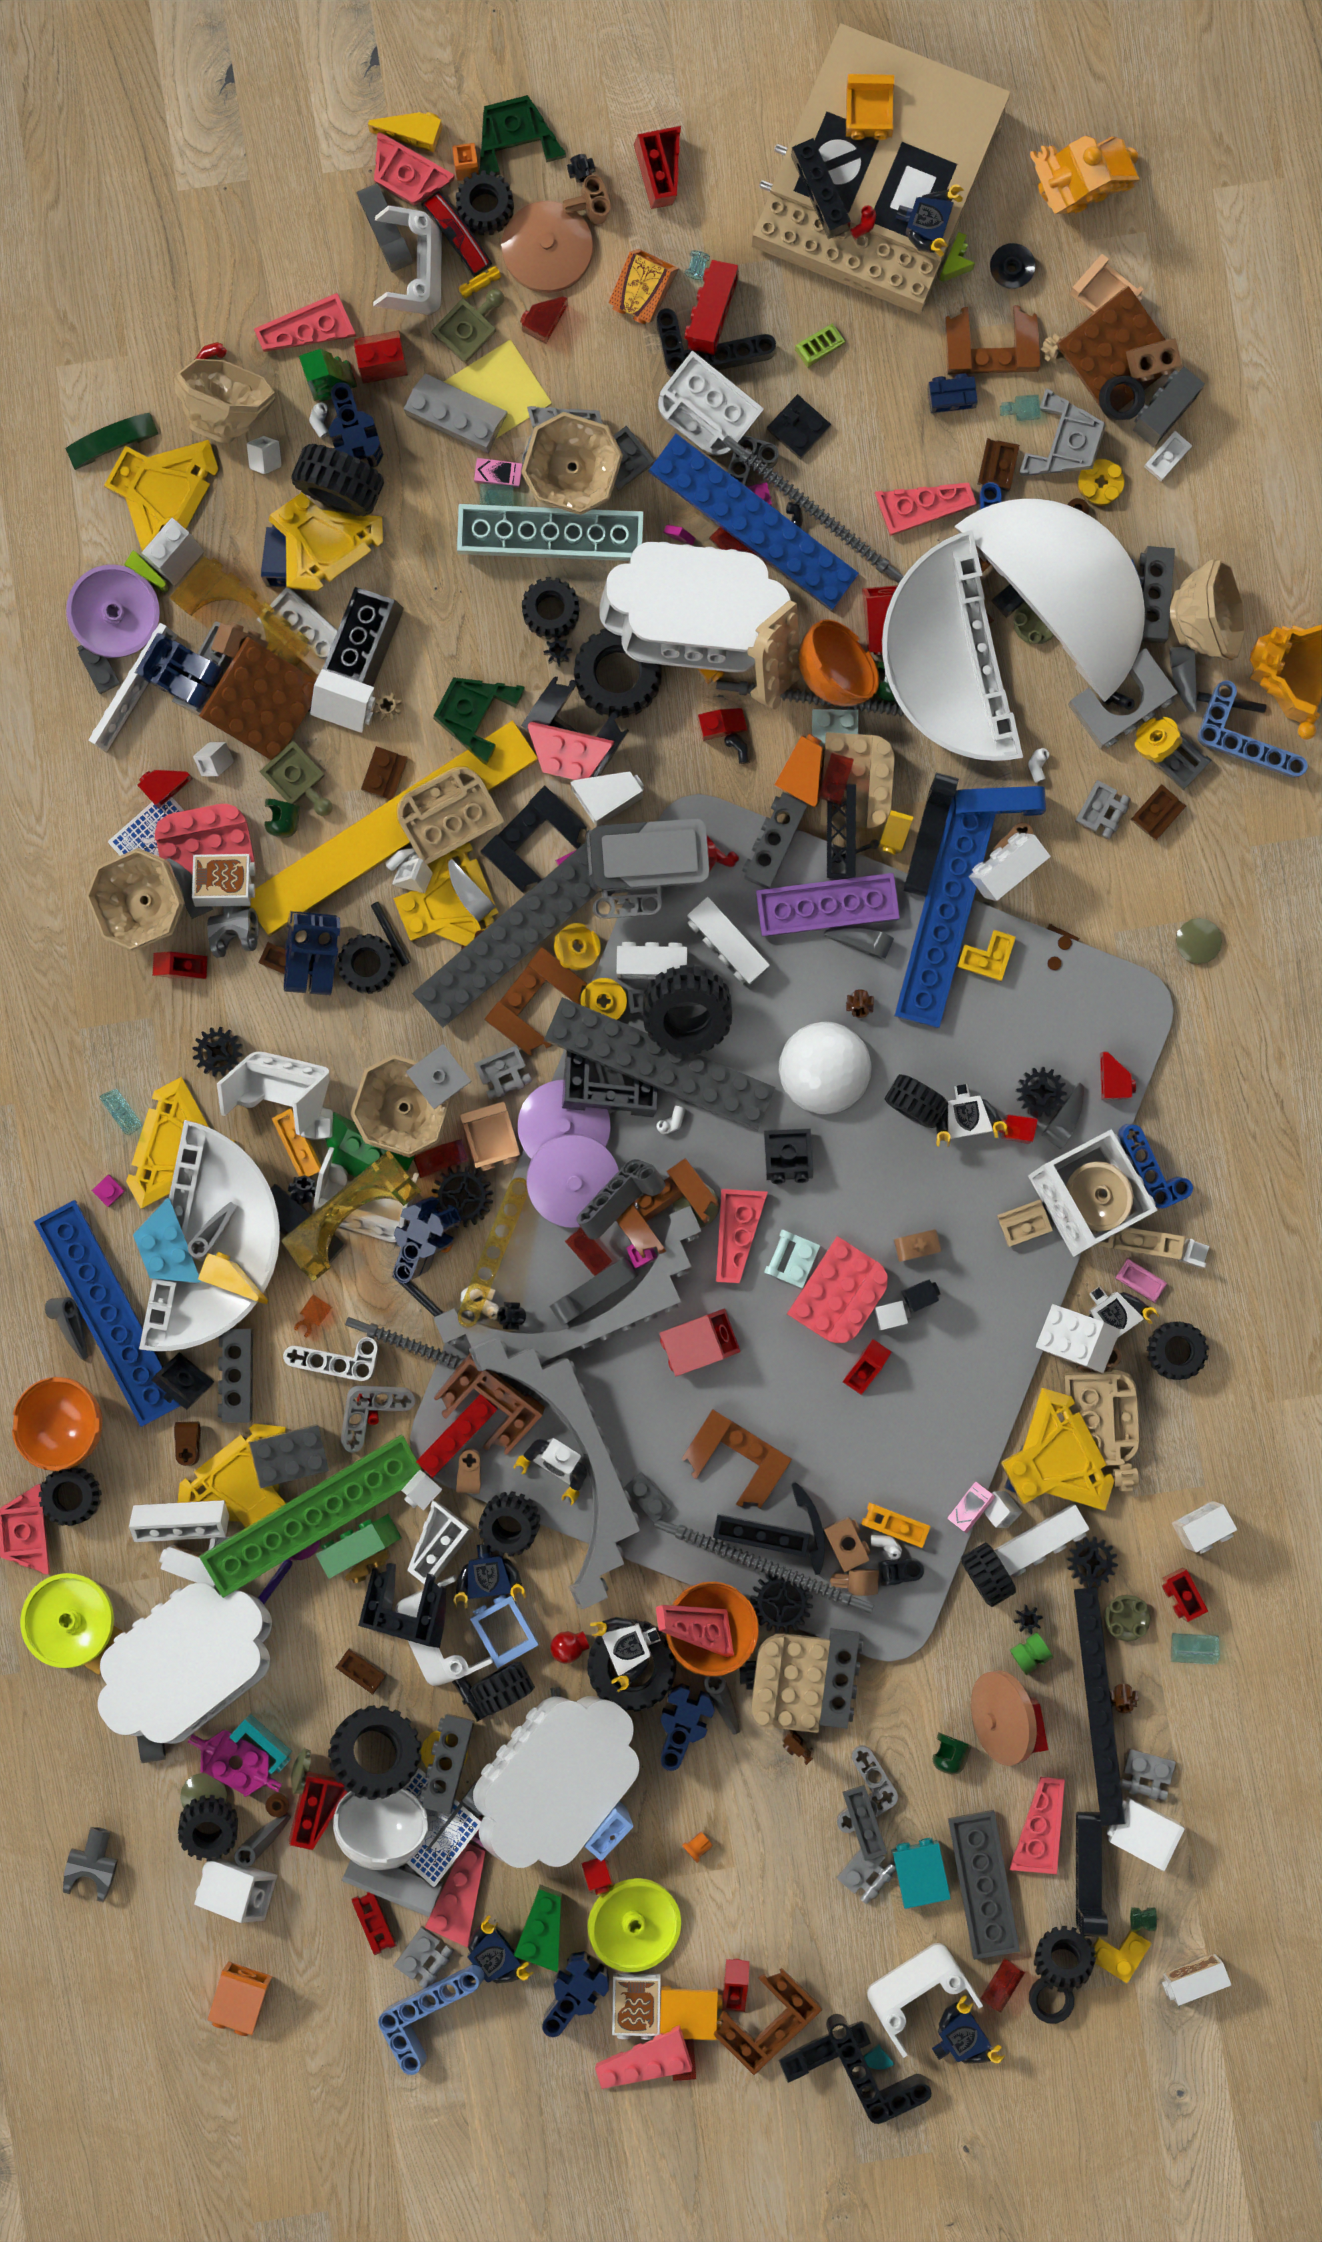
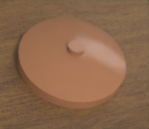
[502,201,593,293]
[971,1670,1037,1766]

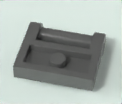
[1151,731,1211,790]

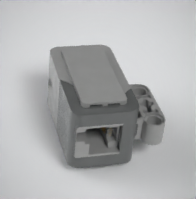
[586,819,717,919]

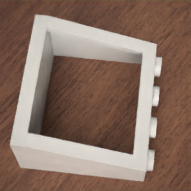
[1028,1129,1158,1257]

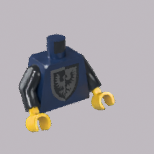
[895,184,964,257]
[454,1544,526,1608]
[467,1915,534,1984]
[932,1995,1005,2064]

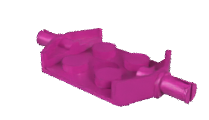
[188,1729,283,1797]

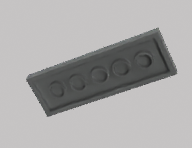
[948,1810,1020,1960]

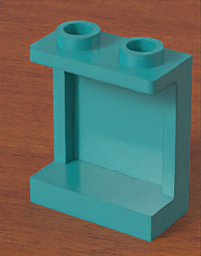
[229,1714,292,1775]
[892,1838,951,1909]

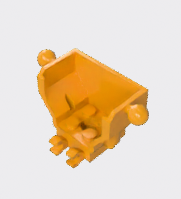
[1030,136,1140,214]
[1249,624,1322,740]

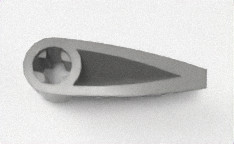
[448,859,496,922]
[188,1202,236,1262]

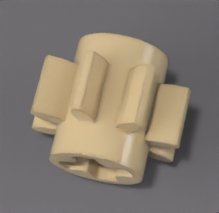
[1041,334,1066,365]
[374,693,402,721]
[1112,1463,1139,1492]

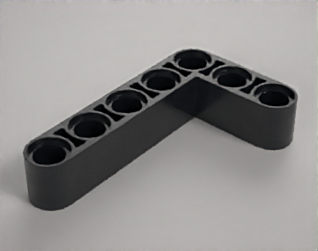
[657,308,776,377]
[903,772,959,897]
[1076,1812,1108,1937]
[826,2014,932,2124]

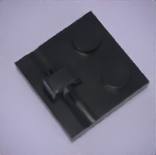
[767,394,831,459]
[151,1352,214,1410]

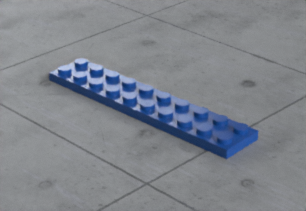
[648,433,859,611]
[894,796,996,1028]
[33,1200,181,1427]

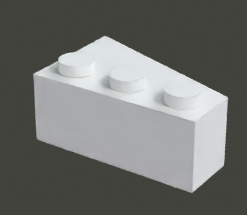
[407,1500,474,1584]

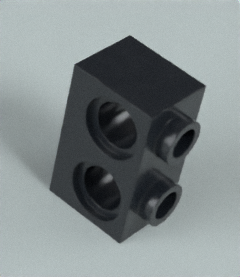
[901,1279,941,1312]

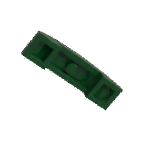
[65,413,159,470]

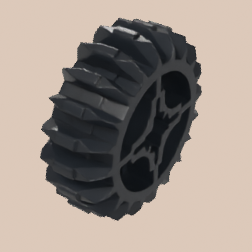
[431,1165,494,1228]
[750,1574,813,1634]

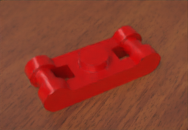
[351,1892,397,1955]

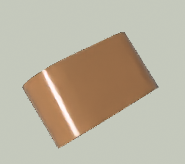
[563,175,611,224]
[893,1229,942,1262]
[830,1569,879,1596]

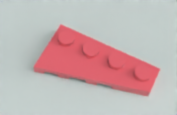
[254,293,356,352]
[874,483,977,536]
[716,1189,768,1283]
[656,1605,734,1657]
[1009,1776,1065,1874]
[425,1842,486,1947]
[595,2025,693,2089]

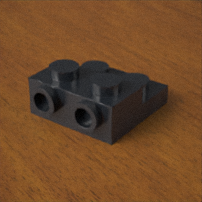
[764,1129,813,1184]

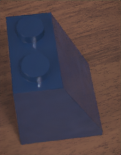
[261,525,313,587]

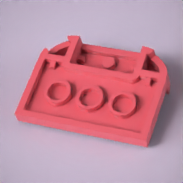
[155,804,257,875]
[787,1236,888,1343]

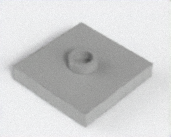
[406,1044,472,1109]

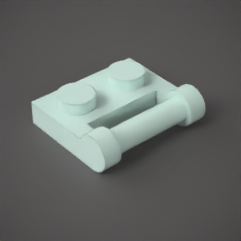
[764,1230,820,1288]

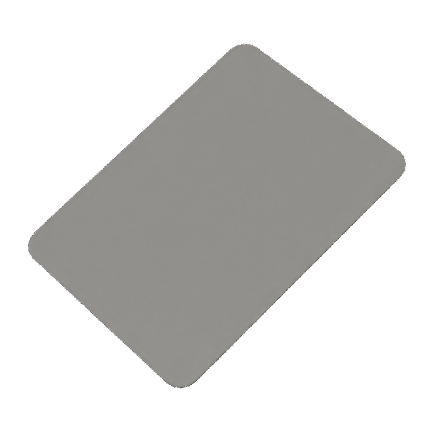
[410,794,1174,1662]

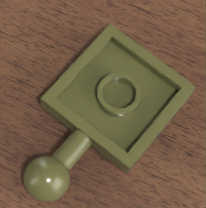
[432,289,504,364]
[259,741,333,816]

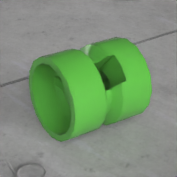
[1010,1632,1054,1676]

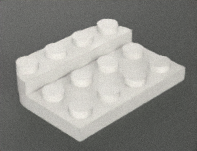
[658,351,764,456]

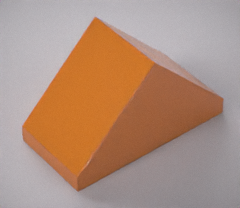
[452,143,479,181]

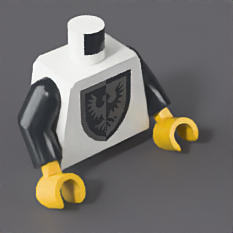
[936,1084,1008,1147]
[1088,1286,1159,1353]
[513,1438,587,1505]
[590,1617,661,1692]

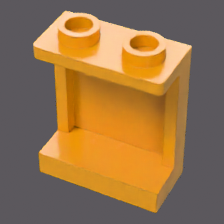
[846,74,894,140]
[660,1986,722,2040]

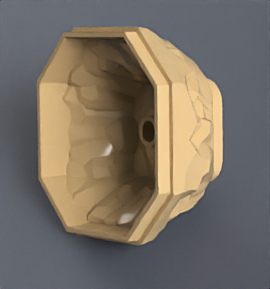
[174,359,276,443]
[521,412,623,515]
[1170,559,1245,661]
[87,848,185,952]
[350,1054,453,1157]

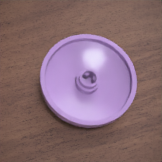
[66,565,160,658]
[518,1080,611,1159]
[526,1134,619,1228]

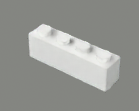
[687,897,770,986]
[129,1500,229,1542]
[994,1504,1089,1577]

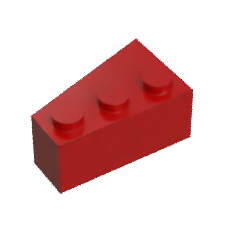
[633,126,681,209]
[289,1772,348,1850]

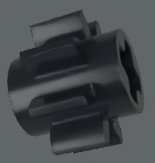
[567,154,596,183]
[543,637,572,667]
[288,1175,316,1204]
[497,1302,526,1330]
[1013,1604,1043,1634]
[739,1661,756,1690]

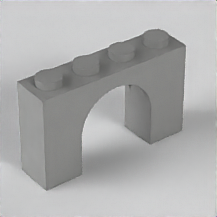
[1068,648,1178,749]

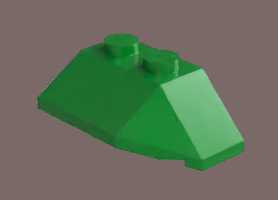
[325,1112,416,1186]

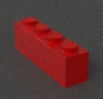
[684,260,739,355]
[416,1394,498,1478]

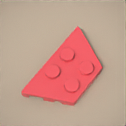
[374,132,455,206]
[528,722,614,780]
[0,1484,50,1574]

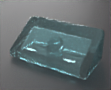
[99,1089,143,1135]
[1171,1633,1220,1664]

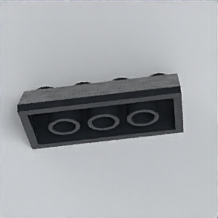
[323,587,404,687]

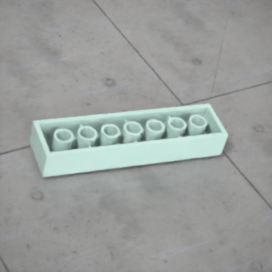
[457,504,643,561]

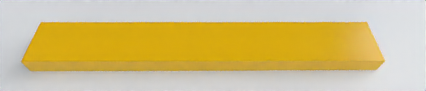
[249,720,538,937]

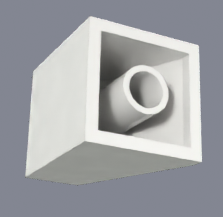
[140,518,204,586]
[571,771,644,826]
[1106,1797,1185,1871]
[194,1858,278,1923]

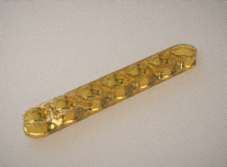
[457,1177,528,1328]

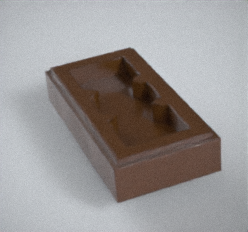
[335,1648,387,1695]

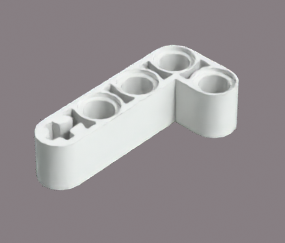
[283,1337,379,1381]

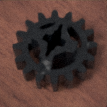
[192,1027,244,1077]
[1015,1067,1067,1117]
[1066,1536,1118,1588]

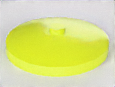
[20,1573,114,1668]
[588,1878,681,1972]

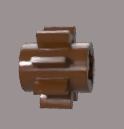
[846,989,874,1018]
[1110,1684,1139,1713]

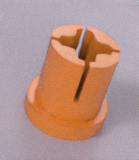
[682,1832,713,1863]

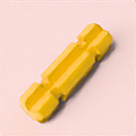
[459,266,501,299]

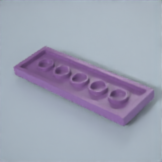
[756,873,900,937]

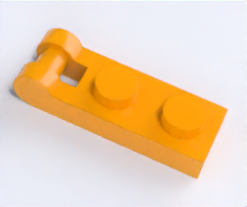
[861,1502,931,1548]

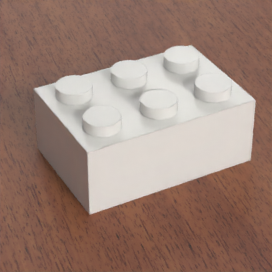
[968,832,1051,901]
[617,942,687,979]
[1036,1304,1120,1373]
[1172,1501,1237,1554]

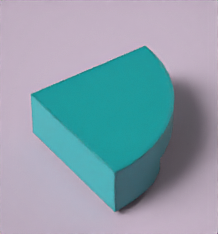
[864,2044,894,2069]

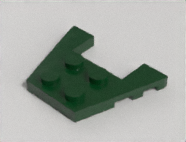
[479,95,566,175]
[433,677,525,765]

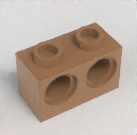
[1126,338,1182,382]

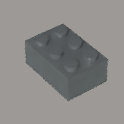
[1133,367,1205,448]
[248,1424,329,1488]

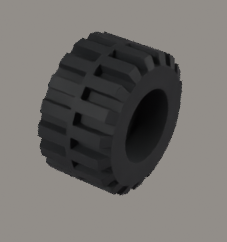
[456,171,514,235]
[522,577,580,640]
[337,934,397,994]
[884,1074,949,1128]
[1146,1322,1209,1380]
[38,1466,102,1526]
[478,1491,541,1557]
[961,1542,1016,1607]
[470,1662,535,1716]
[178,1795,238,1861]
[1034,1926,1096,1992]

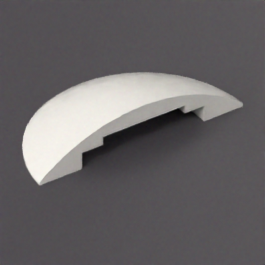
[954,499,1145,702]
[882,530,1023,761]
[139,1120,279,1351]

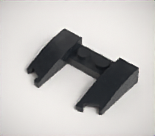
[521,676,629,777]
[481,785,587,893]
[562,1050,657,1117]
[358,1563,446,1648]

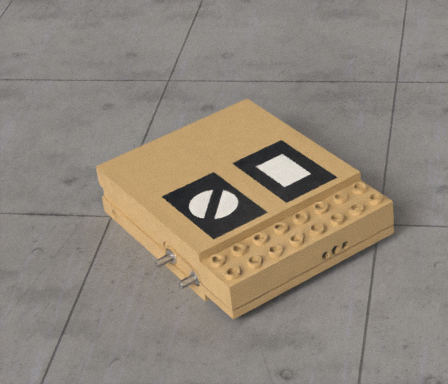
[752,23,1011,315]

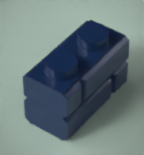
[927,374,978,413]

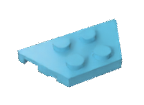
[133,1198,201,1283]

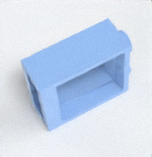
[470,1594,539,1668]
[584,1801,634,1861]

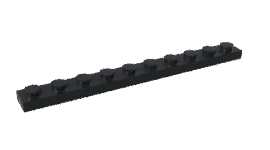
[1074,1587,1126,1826]

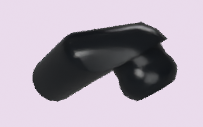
[786,502,803,528]
[1101,691,1135,710]
[724,733,750,764]

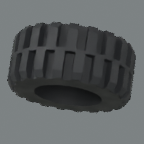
[291,444,384,517]
[574,628,662,718]
[643,965,732,1055]
[587,1619,677,1712]
[328,1705,422,1800]

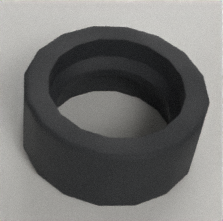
[1099,376,1145,420]
[1029,1978,1075,2024]

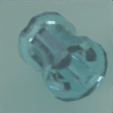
[684,250,710,280]

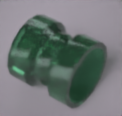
[1130,1907,1157,1931]

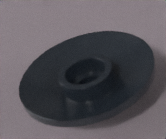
[990,243,1036,289]

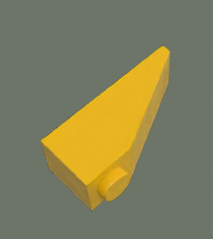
[368,112,443,152]
[879,810,913,855]
[198,1252,268,1305]

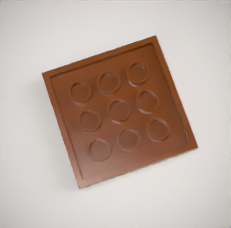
[1056,286,1168,418]
[199,637,316,760]

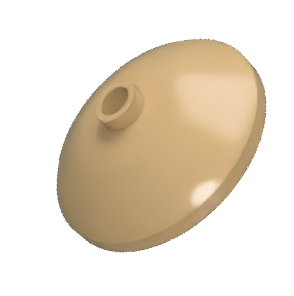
[1066,1161,1133,1231]

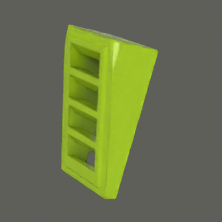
[795,323,845,368]
[124,550,169,592]

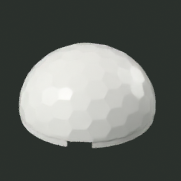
[779,1022,871,1114]
[333,1788,428,1870]

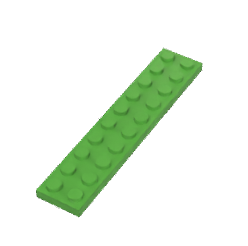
[199,1435,423,1598]

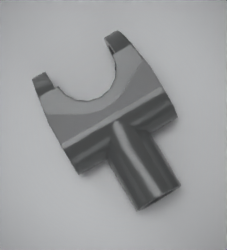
[207,906,259,958]
[63,1827,118,1902]

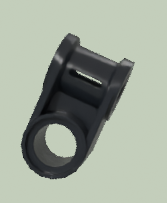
[878,1558,924,1586]

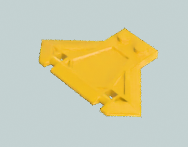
[104,440,218,551]
[268,492,383,591]
[393,842,499,946]
[126,1076,236,1209]
[1001,1387,1115,1511]
[177,1423,287,1528]

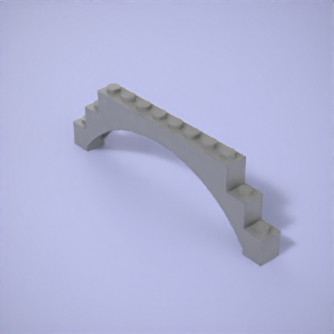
[433,1205,702,1367]
[469,1338,640,1609]

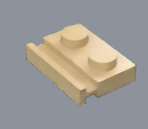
[996,1199,1053,1247]

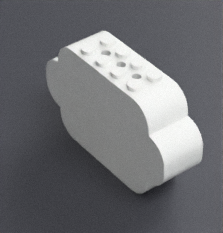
[600,542,790,672]
[98,1583,272,1744]
[473,1696,639,1868]

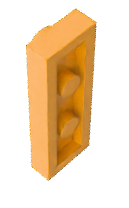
[271,1108,322,1177]

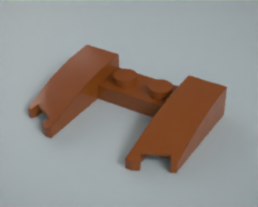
[945,305,1040,374]
[484,947,587,1056]
[616,1158,719,1258]
[434,1353,545,1455]
[682,1409,792,1508]
[714,1968,822,2075]

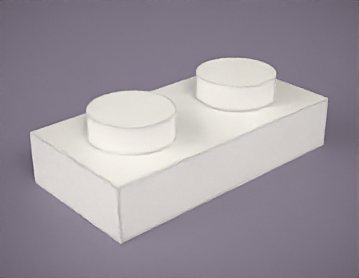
[1144,431,1192,481]

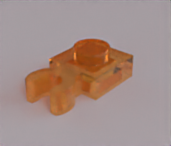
[294,1294,333,1338]

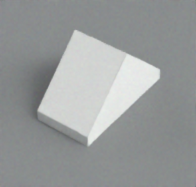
[392,858,433,894]

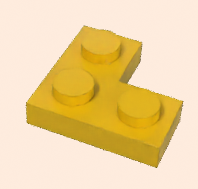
[957,930,1016,981]
[1092,1929,1152,1983]

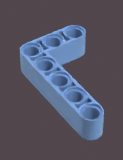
[1197,680,1308,778]
[378,1965,484,2075]

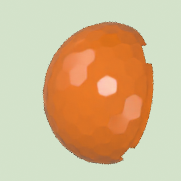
[798,619,879,706]
[12,1377,103,1471]
[666,1582,758,1677]

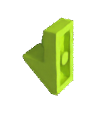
[939,232,975,282]

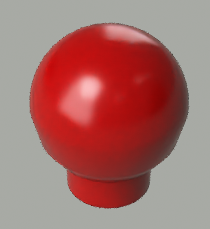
[550,1631,590,1664]

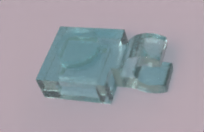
[999,395,1041,421]

